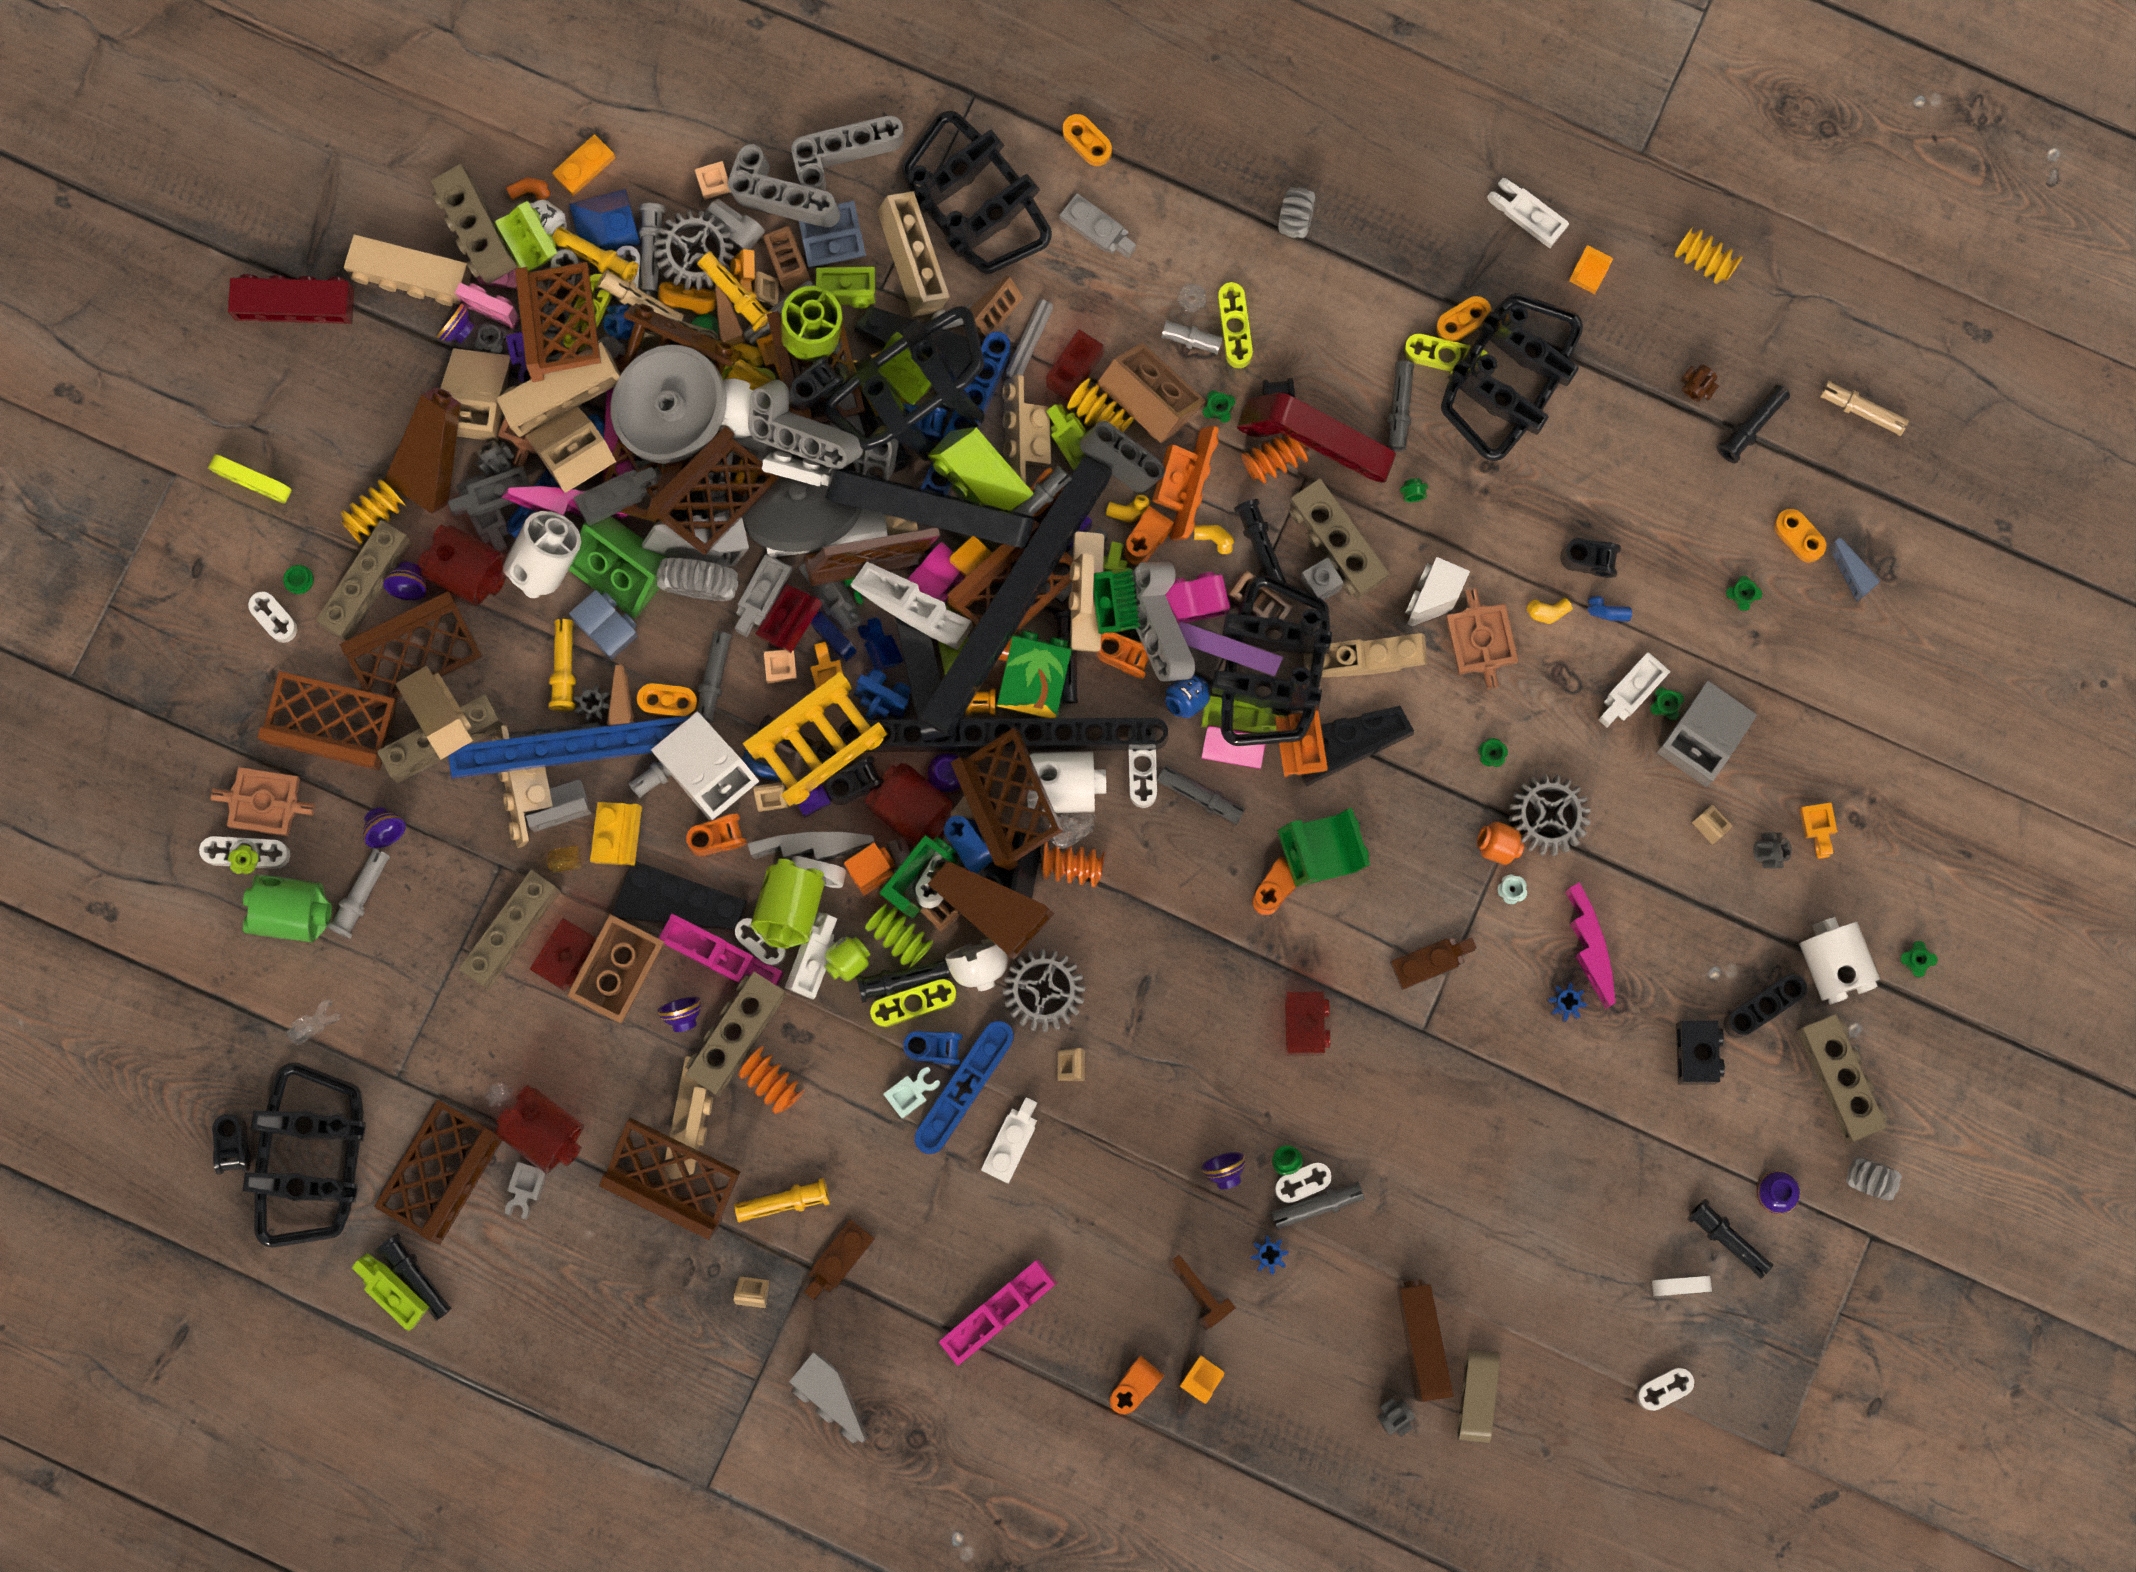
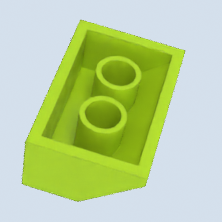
[927,427,1034,511]

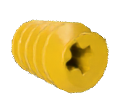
[1674,227,1743,285]
[1067,378,1134,432]
[340,479,406,545]

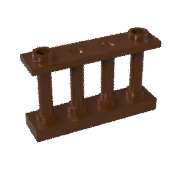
[614,303,742,376]

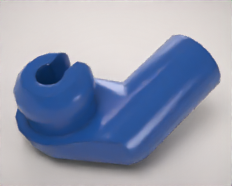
[1587,596,1632,622]
[741,749,779,782]

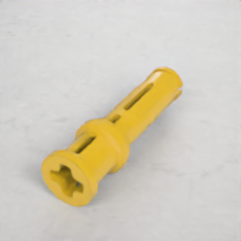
[552,226,639,283]
[697,251,772,332]
[548,619,576,712]
[734,1178,830,1223]

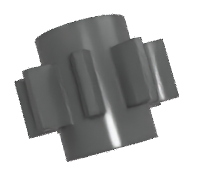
[475,441,514,477]
[574,684,611,723]
[1753,832,1792,869]
[1376,1398,1415,1437]

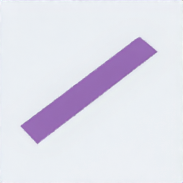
[1179,621,1283,676]

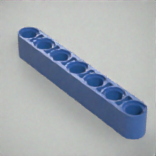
[921,331,1011,496]

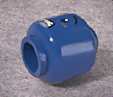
[1165,675,1210,718]

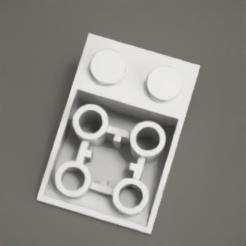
[651,711,759,820]

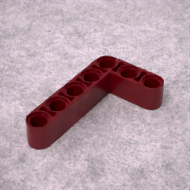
[1237,393,1396,483]

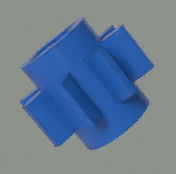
[603,304,635,341]
[1547,983,1587,1022]
[1250,1236,1289,1275]

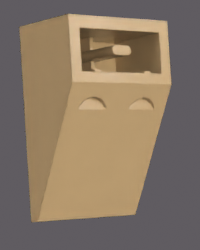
[440,348,511,442]
[526,406,616,493]

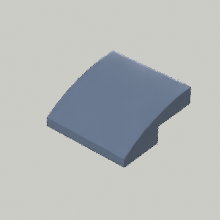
[799,201,866,268]

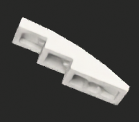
[851,562,973,650]

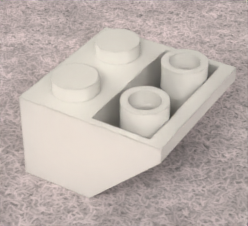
[1405,557,1470,626]

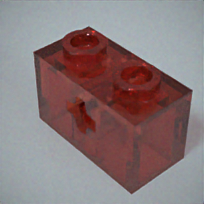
[1046,329,1104,401]
[530,918,597,992]
[1285,991,1331,1056]

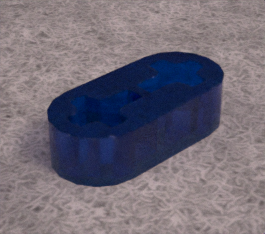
[810,611,857,662]

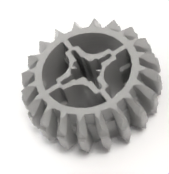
[654,210,734,291]
[656,557,738,601]
[1508,774,1591,856]
[1003,949,1085,1032]

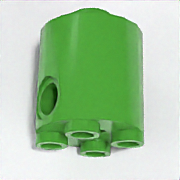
[243,875,332,943]

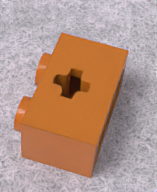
[844,842,895,896]

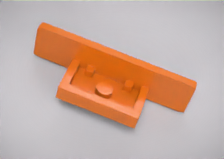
[1152,425,1219,541]

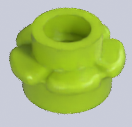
[228,845,259,875]

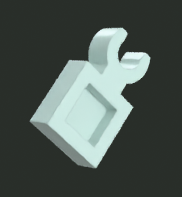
[884,1067,940,1119]

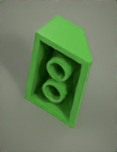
[569,516,668,619]

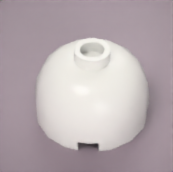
[719,378,753,438]
[945,938,1008,991]

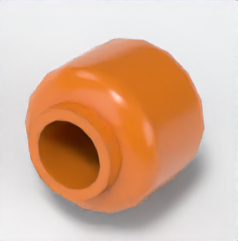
[1477,821,1524,865]

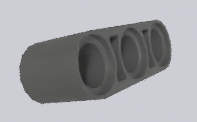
[1080,421,1165,493]

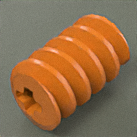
[1241,434,1308,484]
[1040,841,1105,888]
[738,1046,805,1114]

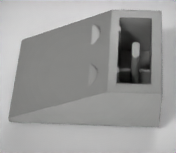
[642,512,749,567]
[1657,681,1757,787]
[789,1352,868,1444]

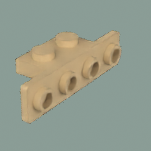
[1002,374,1051,484]
[1069,531,1104,652]
[492,725,553,848]
[664,1056,716,1181]

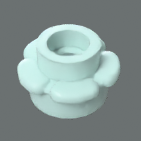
[1497,874,1527,904]

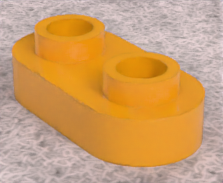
[1063,114,1112,166]
[658,282,716,315]
[1436,296,1492,342]
[1774,509,1826,563]
[637,683,698,718]

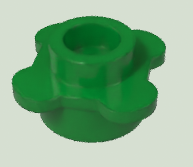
[1202,390,1236,423]
[1726,576,1762,611]
[1650,687,1684,721]
[1900,941,1938,978]

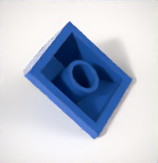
[569,189,641,251]

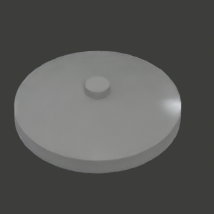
[610,345,727,463]

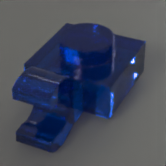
[858,617,904,671]

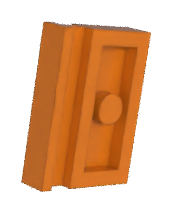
[1275,711,1327,777]

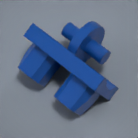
[854,668,911,720]

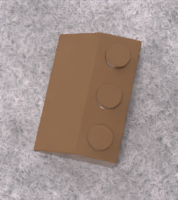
[1097,343,1206,443]
[567,914,665,1024]

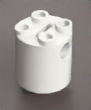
[503,511,581,598]
[1027,752,1106,813]
[1799,917,1880,1005]

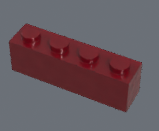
[228,274,354,324]

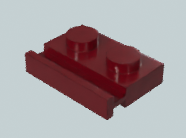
[755,584,823,653]

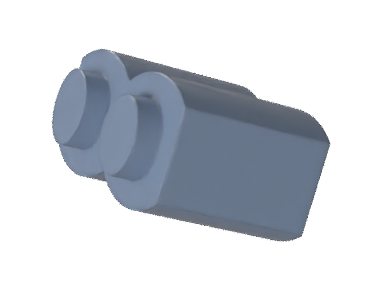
[569,589,638,661]

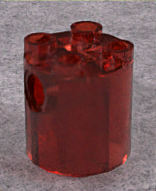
[417,524,506,606]
[864,763,954,847]
[495,1085,584,1174]

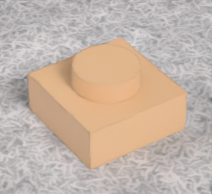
[695,161,730,200]
[764,650,797,684]

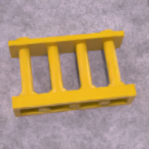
[743,671,887,806]

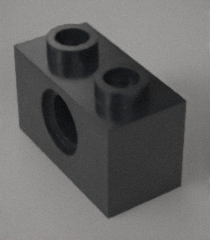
[1676,1021,1725,1085]

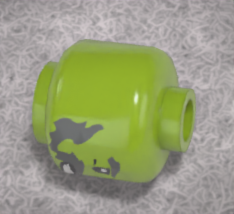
[824,936,870,981]

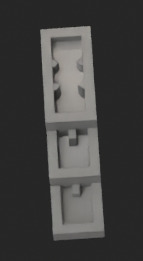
[747,832,875,862]

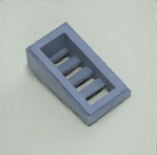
[1829,537,1880,602]

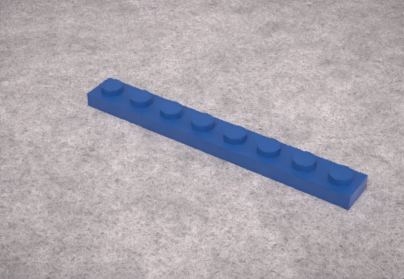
[448,716,690,779]

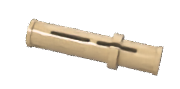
[597,270,684,321]
[1820,380,1909,436]

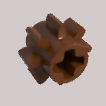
[1681,365,1719,402]

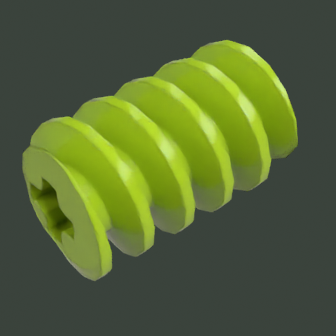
[865,903,933,968]

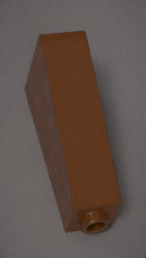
[384,387,461,514]
[928,861,1055,959]
[1397,1279,1454,1402]

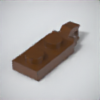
[1390,937,1477,990]
[804,1219,875,1301]

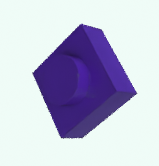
[798,784,831,818]

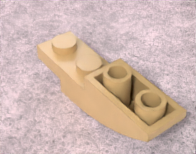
[1303,633,1427,677]

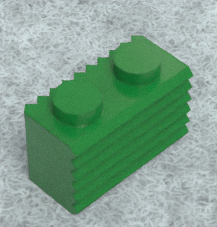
[1093,568,1141,634]

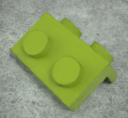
[494,201,557,272]
[816,267,876,308]
[880,332,932,405]

